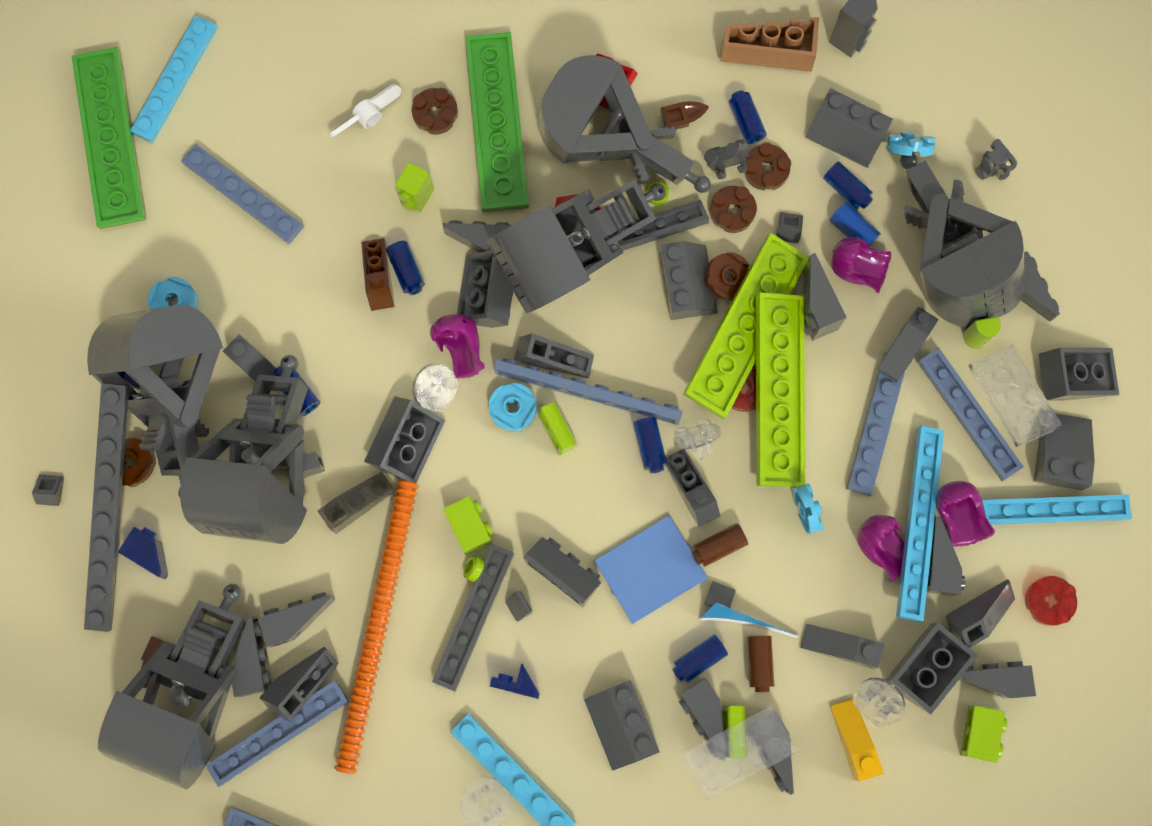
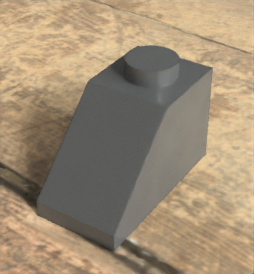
[223,334,280,382]

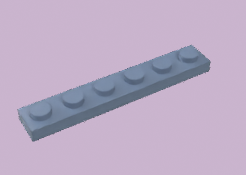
[181,144,304,244]
[917,348,1024,482]
[847,352,905,496]
[205,680,349,787]

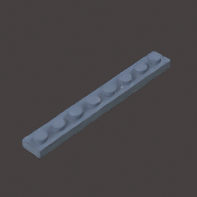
[494,358,682,425]

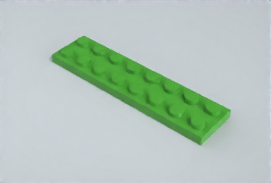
[465,32,529,212]
[72,47,146,229]

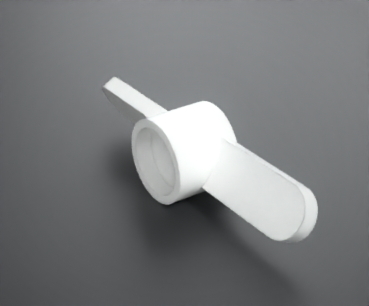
[328,84,401,138]

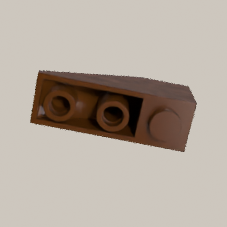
[361,238,395,311]

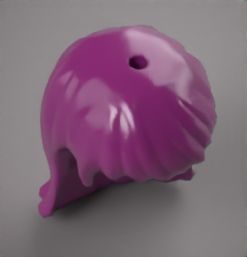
[830,237,891,293]
[430,314,485,379]
[937,481,995,547]
[857,515,904,582]

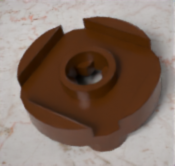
[411,88,458,135]
[745,142,791,191]
[709,186,757,233]
[704,252,750,301]
[122,438,156,487]

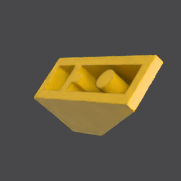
[830,699,884,781]

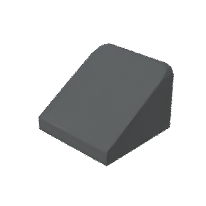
[776,212,803,243]
[32,475,64,506]
[704,581,736,608]
[506,590,533,622]

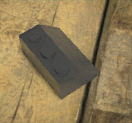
[829,0,878,58]
[805,88,893,168]
[660,241,717,320]
[457,250,513,328]
[364,396,445,483]
[523,537,601,607]
[885,622,978,714]
[584,680,660,771]

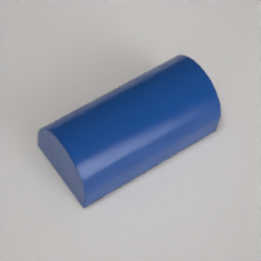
[830,202,881,247]

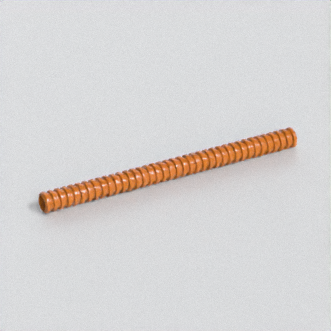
[334,480,419,774]

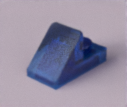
[489,663,540,699]

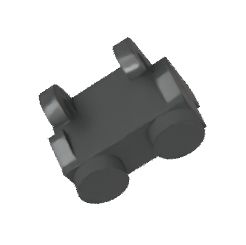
[704,138,749,179]
[975,139,1017,180]

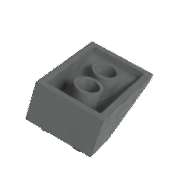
[803,253,847,341]
[1038,348,1119,401]
[1034,411,1095,491]

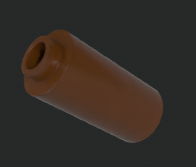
[691,523,748,567]
[747,636,775,692]

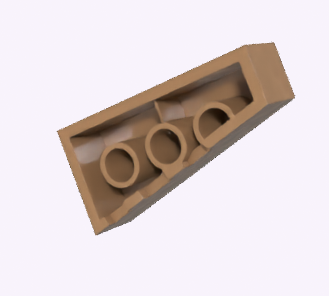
[721,17,819,72]

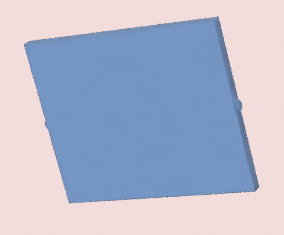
[594,516,708,624]

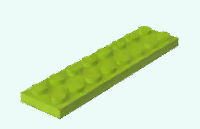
[682,233,809,419]
[756,292,805,488]

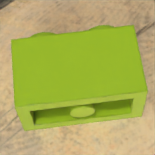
[395,162,434,213]
[443,496,494,555]
[961,705,1007,763]

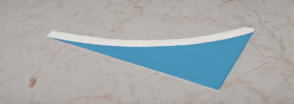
[700,603,799,638]

